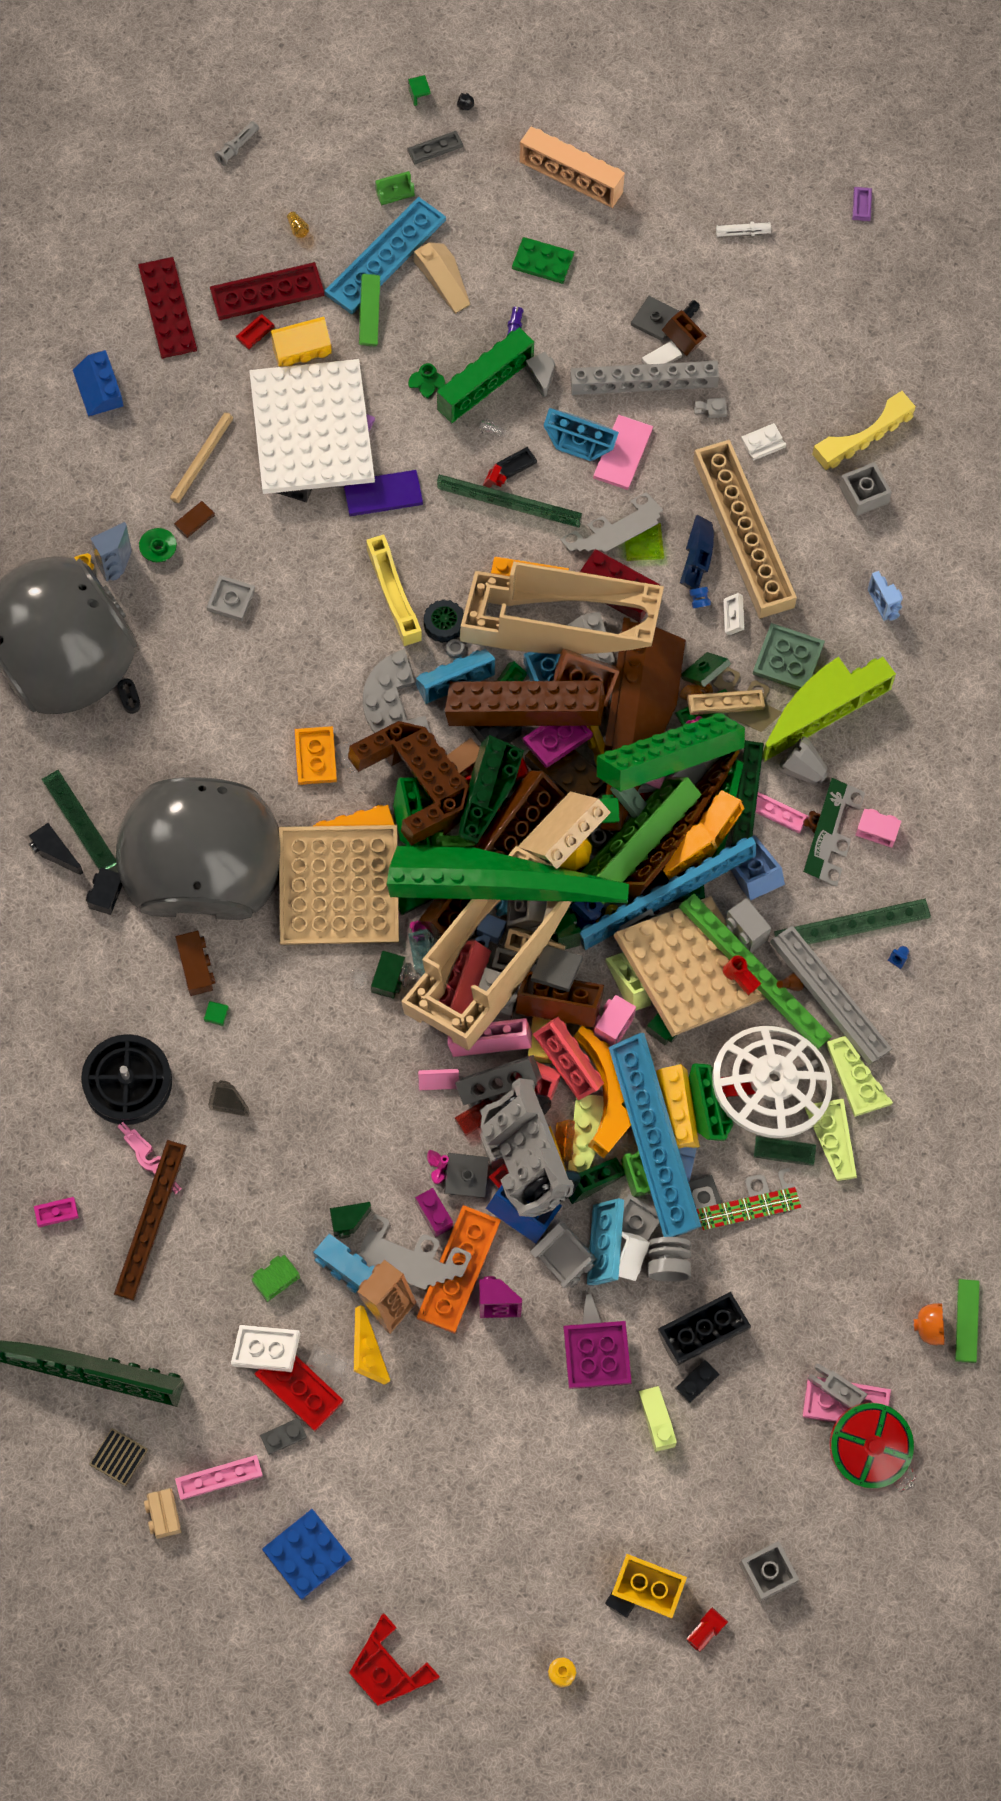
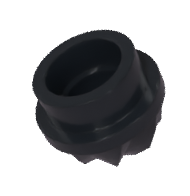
[457,93,474,110]

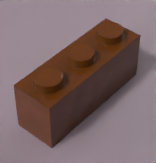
[175,930,216,996]

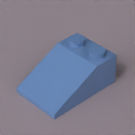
[727,835,785,900]

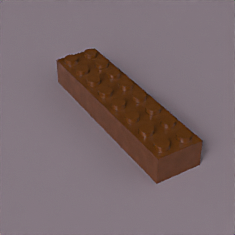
[445,681,605,726]

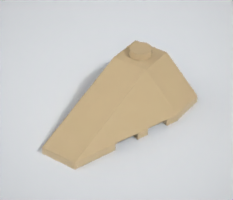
[414,242,470,314]

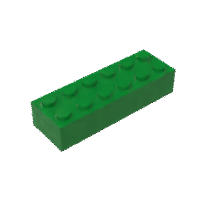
[437,327,534,424]

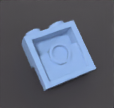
[868,571,903,621]

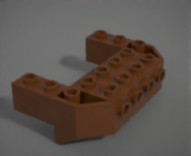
[348,721,468,846]

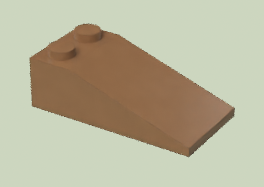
[357,1260,416,1334]

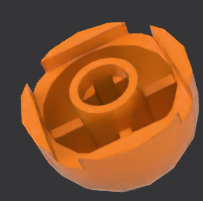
[914,1303,945,1345]

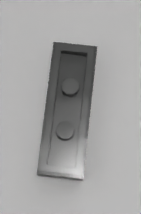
[407,131,463,165]

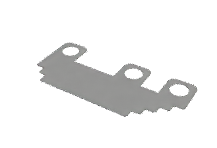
[560,492,663,552]
[360,1214,471,1290]

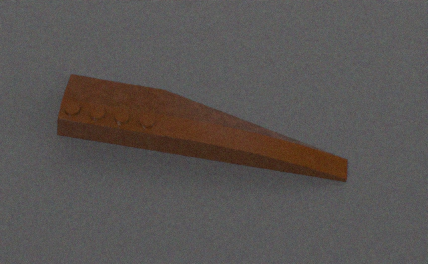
[601,621,686,832]

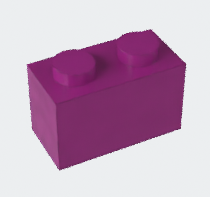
[415,1188,453,1238]

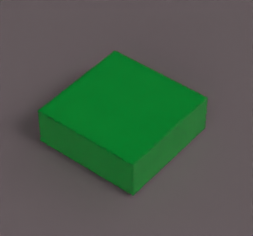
[204,1001,229,1026]

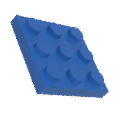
[262,1509,352,1600]

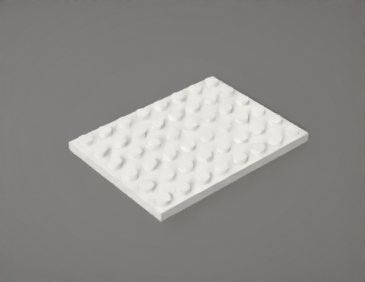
[249,359,375,494]

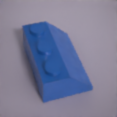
[73,350,124,417]
[485,1185,562,1244]

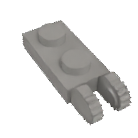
[807,1363,868,1409]

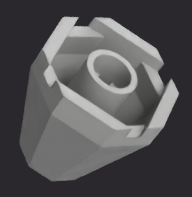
[778,736,828,784]

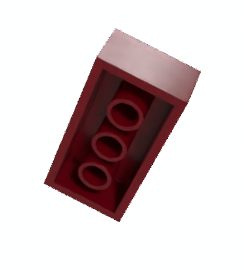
[580,549,660,623]

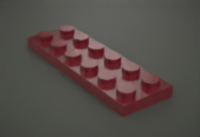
[138,257,197,359]
[210,262,325,321]

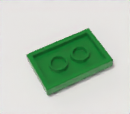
[512,237,574,284]

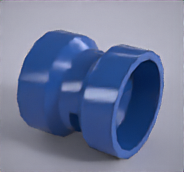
[689,586,711,609]

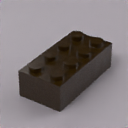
[525,750,607,798]

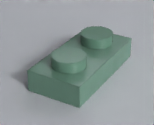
[610,787,647,818]

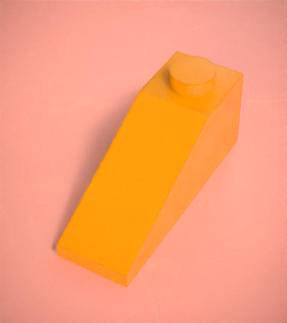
[663,823,718,880]

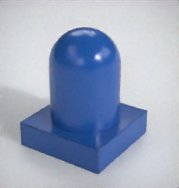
[888,946,909,969]

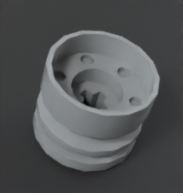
[648,1237,691,1282]

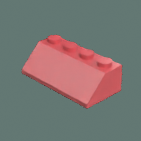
[439,940,491,1014]
[533,1017,604,1100]

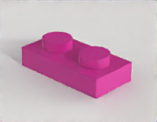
[34,1197,79,1228]

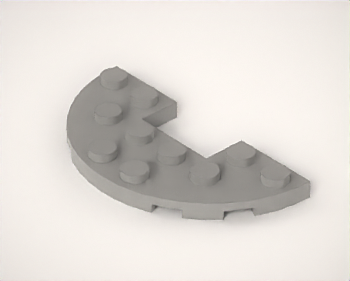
[363,649,430,733]

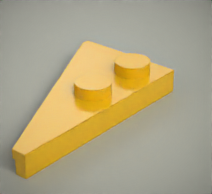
[354,1305,390,1384]

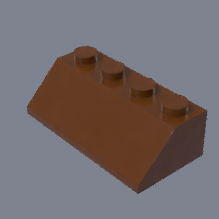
[516,971,604,1027]

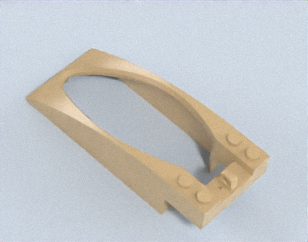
[460,561,664,654]
[401,846,571,1051]

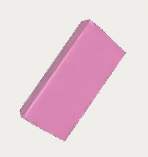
[418,1069,459,1090]

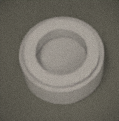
[446,639,465,658]

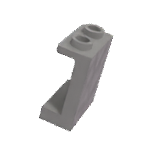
[530,1223,597,1288]

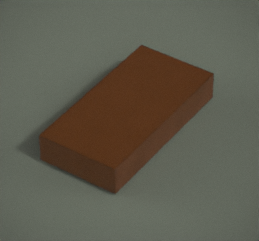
[174,501,215,538]

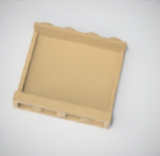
[518,792,611,869]

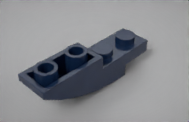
[680,515,714,590]

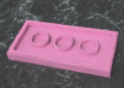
[593,415,653,490]
[802,1375,891,1423]

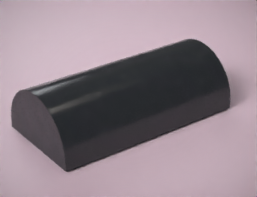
[658,1292,751,1366]

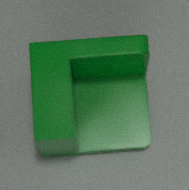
[408,75,430,106]

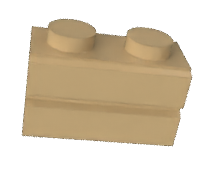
[144,1488,182,1539]

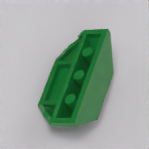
[393,777,436,847]
[689,1063,733,1141]

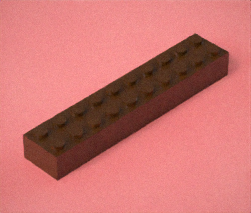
[419,771,566,940]

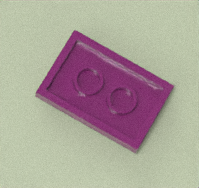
[523,726,593,768]

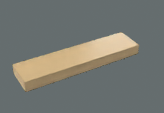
[687,690,765,715]

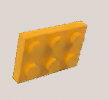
[294,726,337,785]

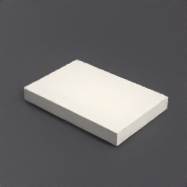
[231,1325,301,1372]

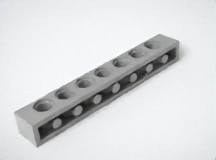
[570,361,719,395]

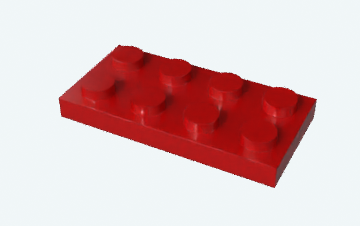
[255,1356,344,1432]

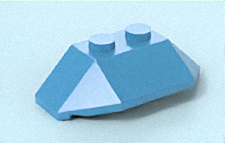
[543,408,619,461]

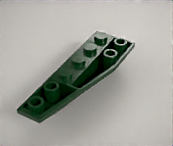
[458,735,524,844]

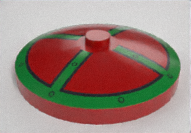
[830,1403,914,1488]

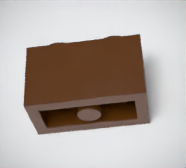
[662,310,707,356]

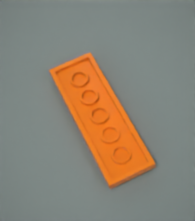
[417,1205,501,1334]

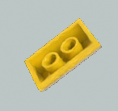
[271,317,332,367]
[612,1554,687,1618]

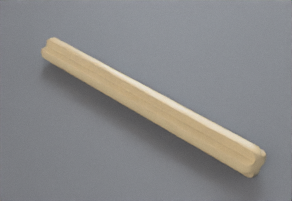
[170,413,233,503]

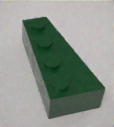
[550,907,582,950]

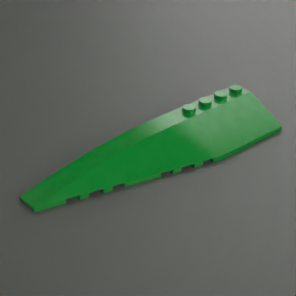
[387,846,629,903]

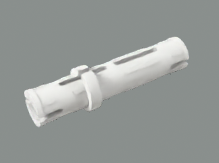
[716,222,771,237]

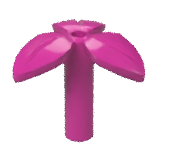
[427,1150,449,1184]

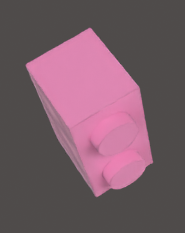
[855,808,901,848]

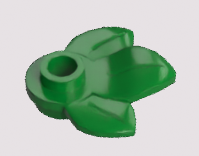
[408,363,445,398]

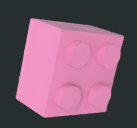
[592,995,636,1046]

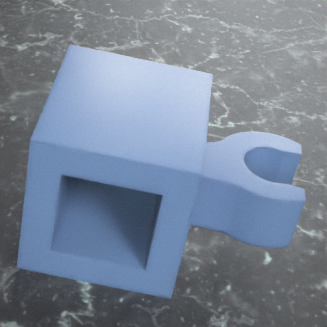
[475,914,506,948]

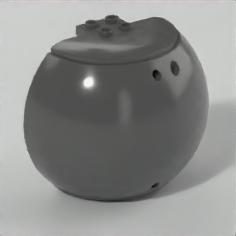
[0,556,137,714]
[116,777,280,920]

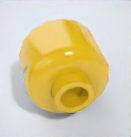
[548,1657,576,1688]

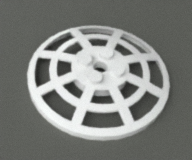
[712,1026,832,1138]

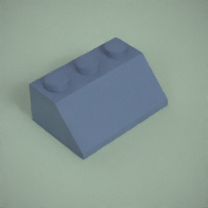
[91,522,132,581]

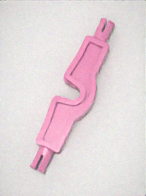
[118,1122,182,1194]

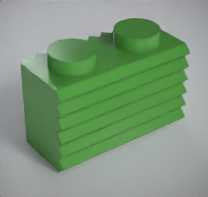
[252,1255,300,1302]

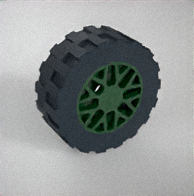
[423,599,464,643]

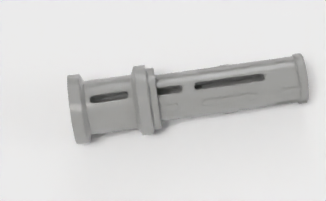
[214,121,259,166]

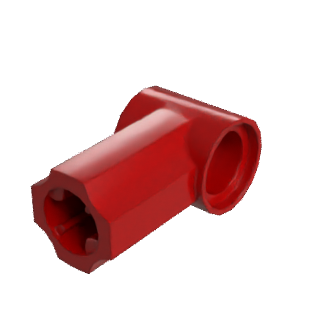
[723,955,761,996]
[686,1607,728,1652]

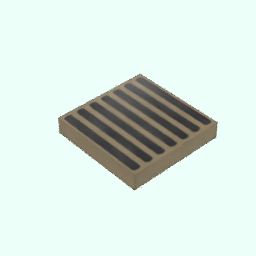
[89,1428,148,1487]

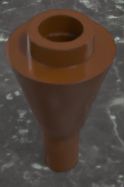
[777,972,805,992]

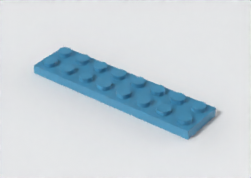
[324,197,446,315]

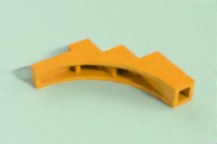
[574,1026,631,1159]

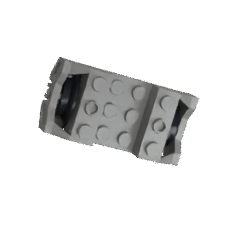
[480,1078,581,1217]

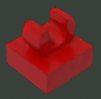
[483,464,507,488]

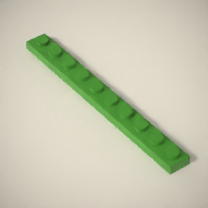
[679,894,832,1049]

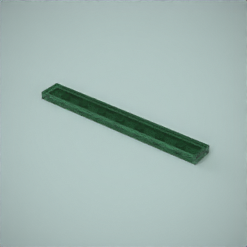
[437,474,582,528]
[774,898,931,945]

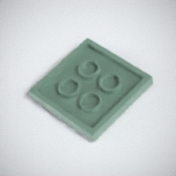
[752,623,825,690]

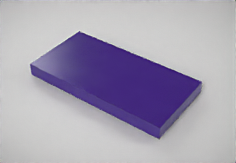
[344,470,423,517]

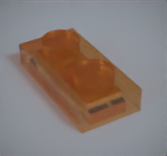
[555,1119,575,1162]

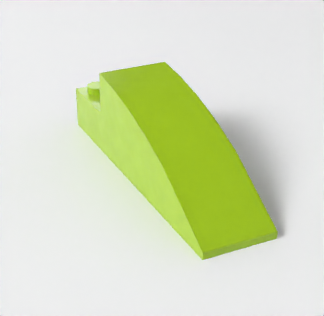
[762,656,896,762]

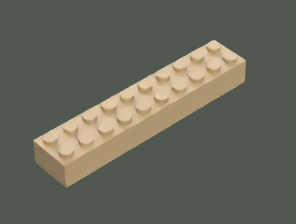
[693,440,797,619]

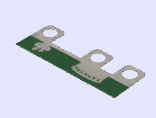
[803,778,865,886]

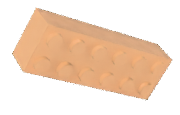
[520,127,625,208]

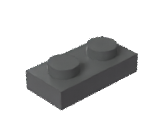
[260,1418,307,1455]

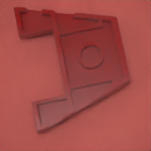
[349,1613,440,1706]

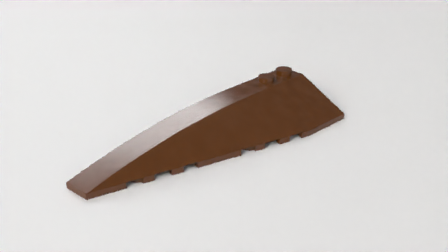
[623,750,740,901]

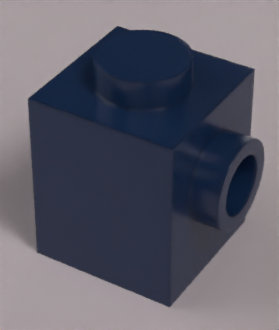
[569,902,604,923]

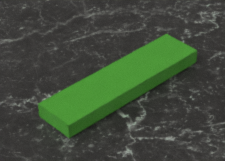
[359,274,380,346]
[955,1279,979,1363]

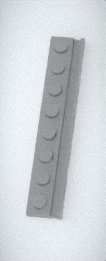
[770,926,892,1066]

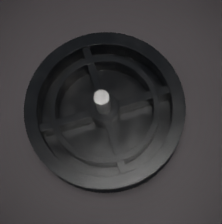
[81,1034,172,1125]

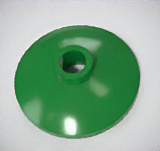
[139,528,177,562]

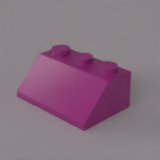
[479,1276,522,1318]

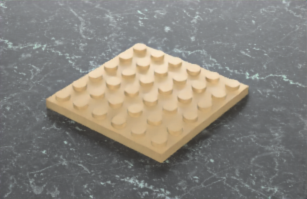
[279,825,399,945]
[614,896,766,1037]

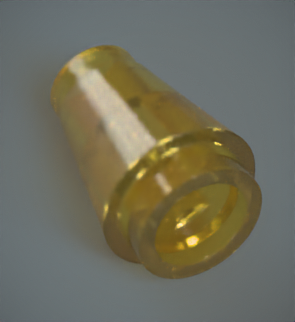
[287,212,309,238]

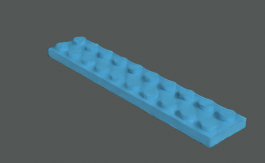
[580,837,756,950]
[609,1033,701,1237]

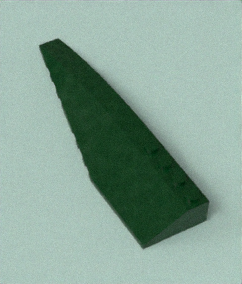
[0,1340,184,1407]

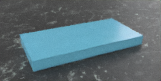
[587,1198,624,1286]

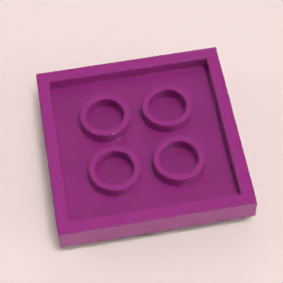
[563,1321,632,1389]

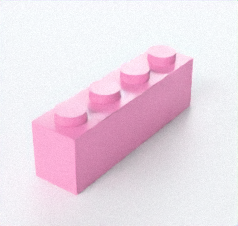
[448,1018,532,1057]

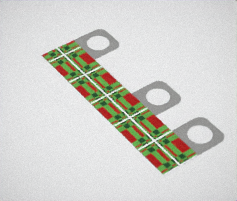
[692,1168,801,1230]

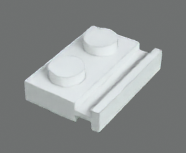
[741,423,786,461]

